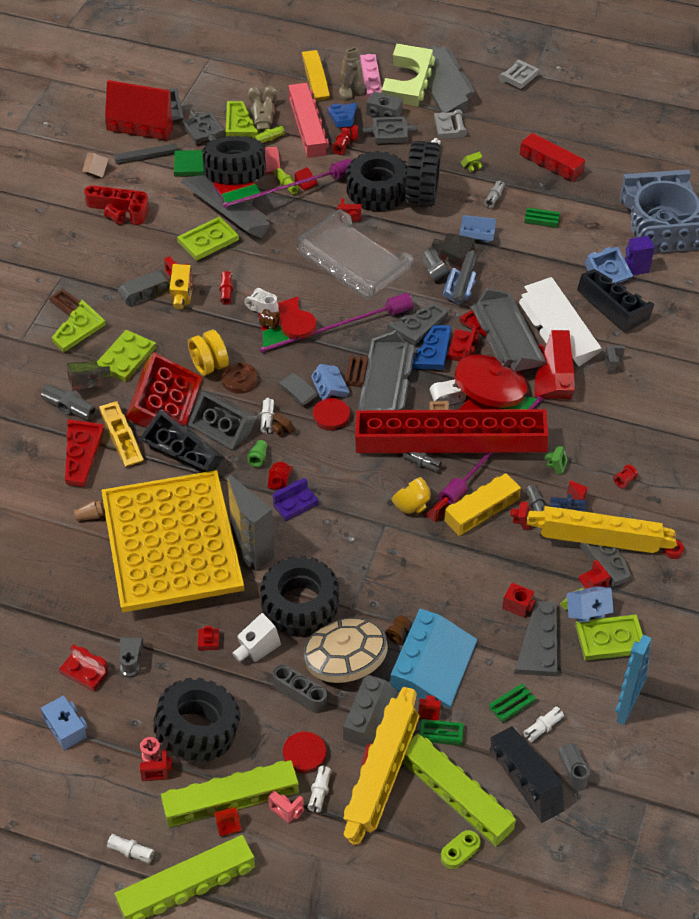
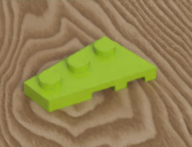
[226,101,258,137]
[52,300,105,353]

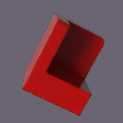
[578,560,611,589]

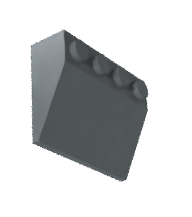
[228,474,274,571]

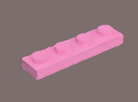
[360,54,382,99]

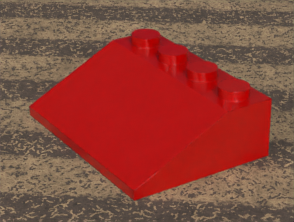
[105,80,173,141]
[125,352,202,427]

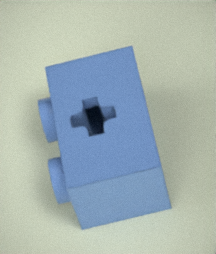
[567,587,613,622]
[41,695,88,750]

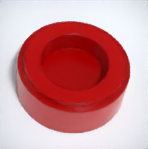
[663,540,684,559]

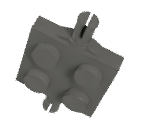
[182,109,225,144]
[363,117,418,144]

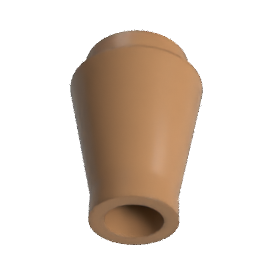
[74,500,105,522]

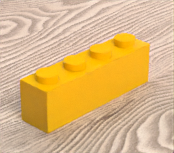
[444,473,521,536]

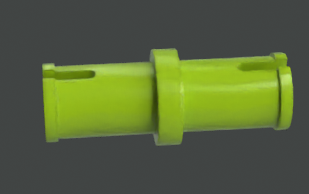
[253,126,285,143]
[274,168,299,194]

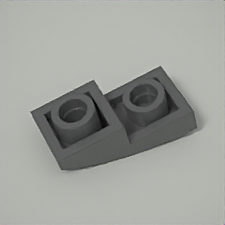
[279,373,317,406]

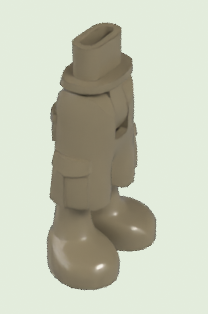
[339,47,366,101]
[248,86,277,133]

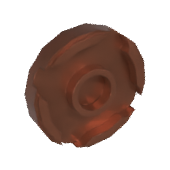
[221,362,258,394]

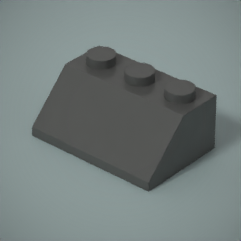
[188,391,258,450]
[343,675,399,747]

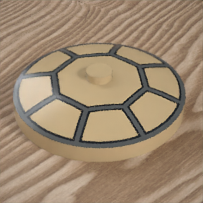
[303,618,388,683]

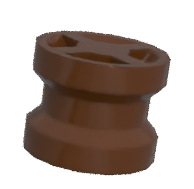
[259,309,280,330]

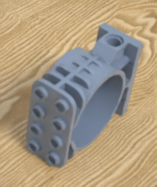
[619,170,699,253]

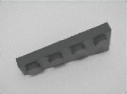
[514,601,557,676]

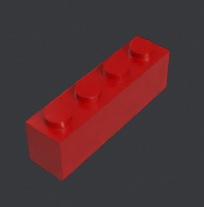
[519,133,586,182]

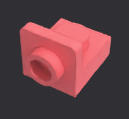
[268,791,304,824]

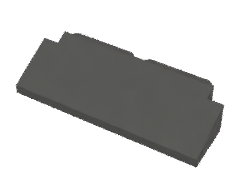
[427,45,475,114]
[181,175,271,238]
[472,288,546,371]
[358,330,415,410]

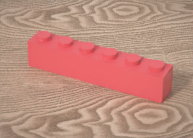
[288,83,329,158]

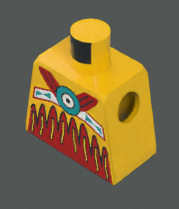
[170,264,193,309]

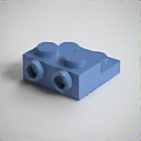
[584,246,633,284]

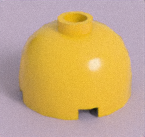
[391,477,431,514]

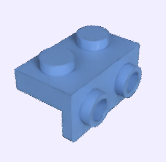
[459,215,496,242]
[442,268,476,305]
[311,364,350,400]

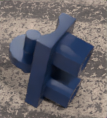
[550,494,586,512]

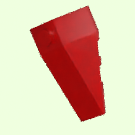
[534,330,575,399]

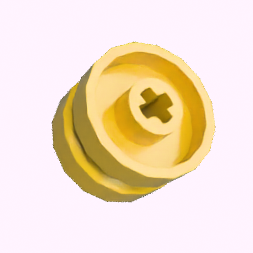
[188,329,229,376]

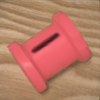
[140,737,161,762]

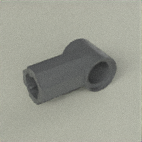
[422,250,449,282]
[558,743,590,790]

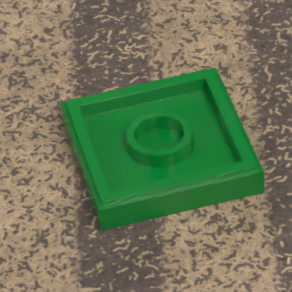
[174,150,204,177]

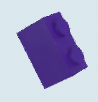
[625,236,655,275]

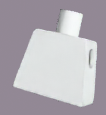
[232,613,281,662]

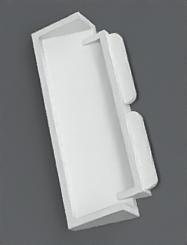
[519,277,603,367]

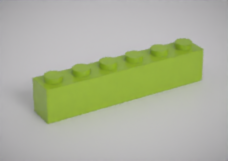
[402,733,516,847]
[161,760,299,828]
[114,835,255,919]

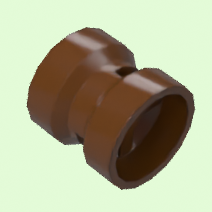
[385,615,413,644]

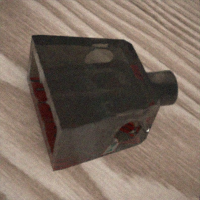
[432,233,475,271]
[66,361,111,391]

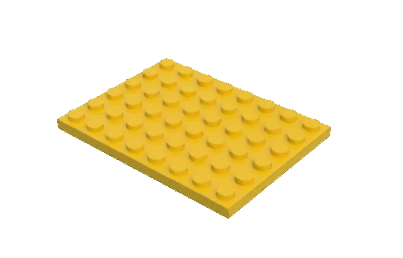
[102,470,245,613]

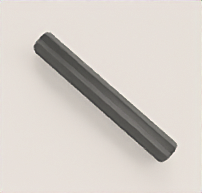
[114,143,178,164]
[452,250,477,303]

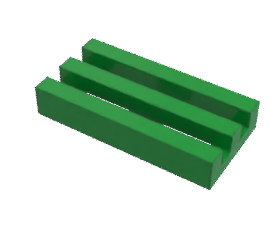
[524,208,560,228]
[489,683,536,723]
[419,719,464,746]

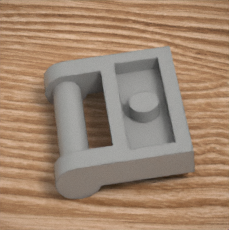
[498,60,539,89]
[434,110,467,139]

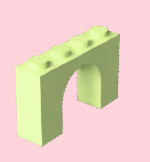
[382,44,435,107]

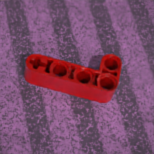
[84,185,149,225]

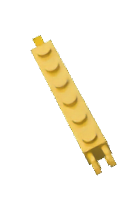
[527,506,677,553]
[343,687,420,846]

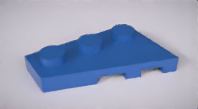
[327,103,358,128]

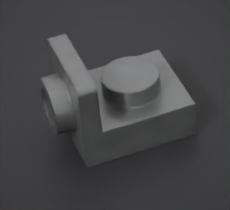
[604,345,625,374]

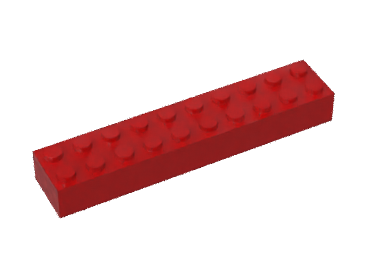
[355,409,548,453]

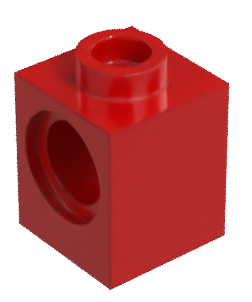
[502,582,536,618]

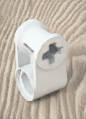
[244,288,279,314]
[430,379,466,405]

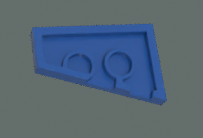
[411,325,452,369]

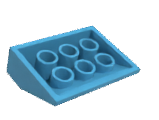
[390,609,477,708]

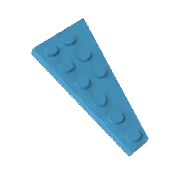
[615,635,652,725]

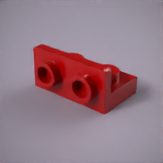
[447,326,479,362]
[59,644,109,692]

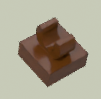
[271,412,295,437]

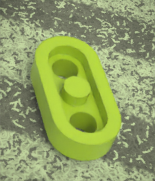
[441,830,480,869]

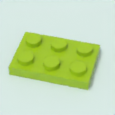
[177,216,239,261]
[95,330,156,382]
[575,615,643,661]

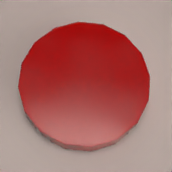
[281,310,316,339]
[313,398,350,431]
[283,731,326,774]

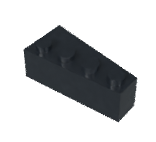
[577,269,655,331]
[138,409,224,471]
[490,726,564,823]

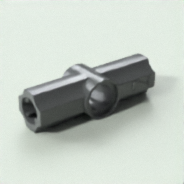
[41,384,96,420]

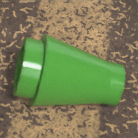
[247,440,267,467]

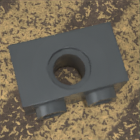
[366,91,403,118]

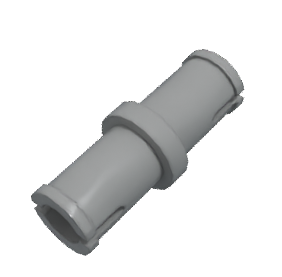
[484,181,505,208]

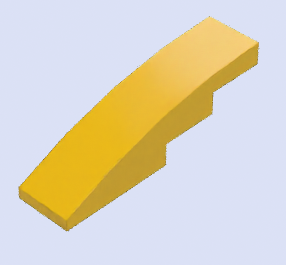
[302,50,330,101]
[99,401,143,467]

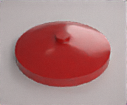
[454,355,527,407]

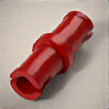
[219,271,233,305]

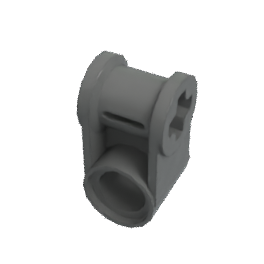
[119,637,143,678]

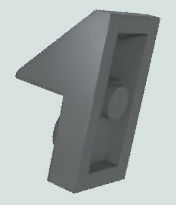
[166,88,184,122]

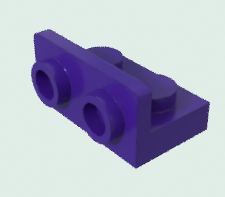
[273,478,318,522]

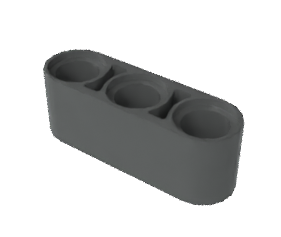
[118,270,171,306]
[273,664,327,713]

